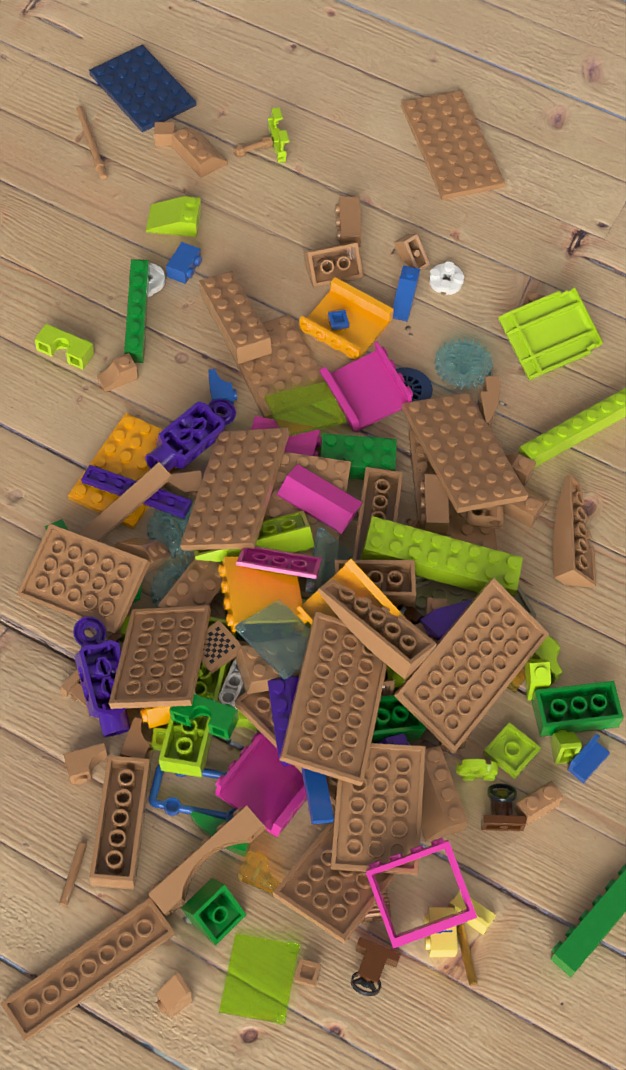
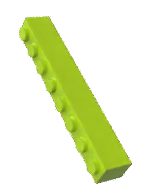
[518,388,626,467]

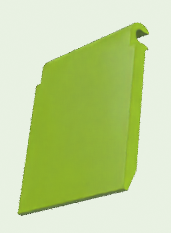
[498,287,604,381]

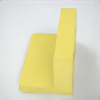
[448,891,496,935]

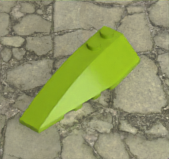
[194,510,315,562]

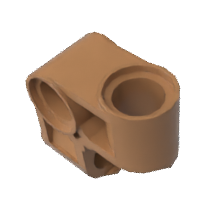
[466,506,504,529]

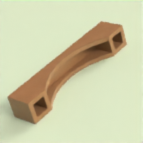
[148,806,266,916]

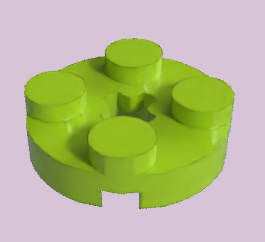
[456,759,498,782]

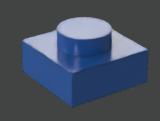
[328,310,349,331]

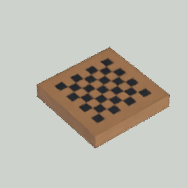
[201,620,242,674]

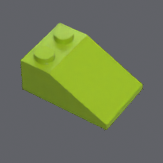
[146,196,201,237]

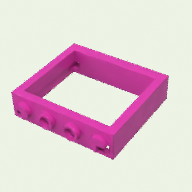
[366,837,477,949]

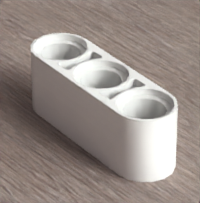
[219,659,246,709]

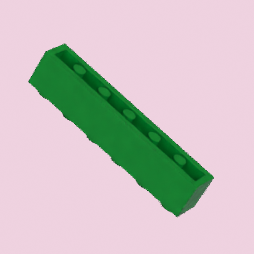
[124,259,150,363]
[551,864,626,977]

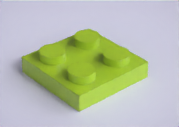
[483,722,541,779]

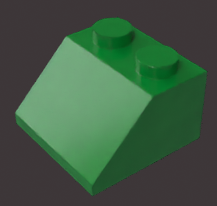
[181,878,246,946]

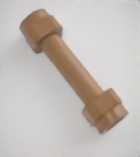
[233,136,273,158]

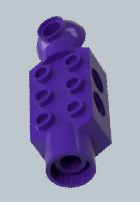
[145,399,236,471]
[73,616,131,737]

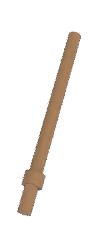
[76,106,107,180]

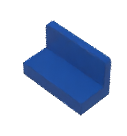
[568,734,610,784]

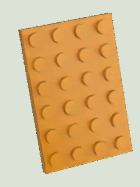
[68,413,176,530]

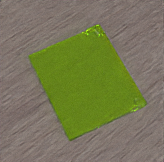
[264,382,346,437]
[219,933,300,1025]

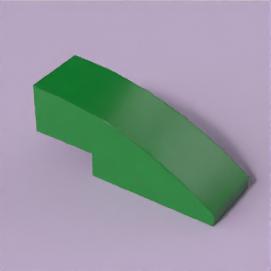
[190,811,251,857]

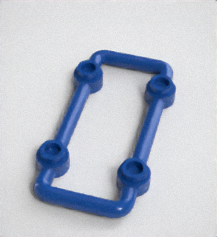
[149,764,237,821]

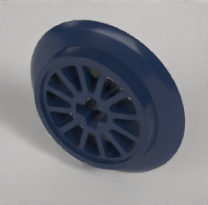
[395,367,433,410]

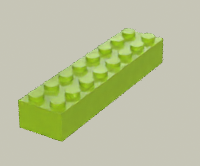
[360,516,523,597]
[159,617,238,778]

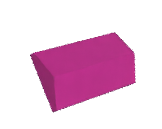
[277,464,362,534]
[236,546,322,579]

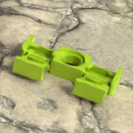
[268,107,289,163]

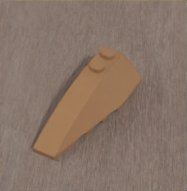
[552,475,596,587]
[318,579,437,679]

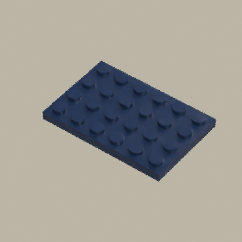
[89,44,196,133]

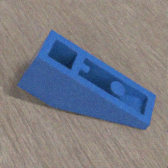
[393,265,420,322]

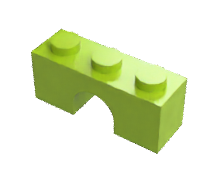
[35,324,94,370]

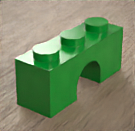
[169,693,239,740]

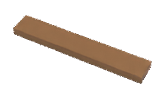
[78,462,172,542]

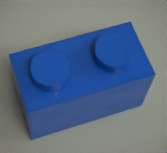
[166,242,202,284]

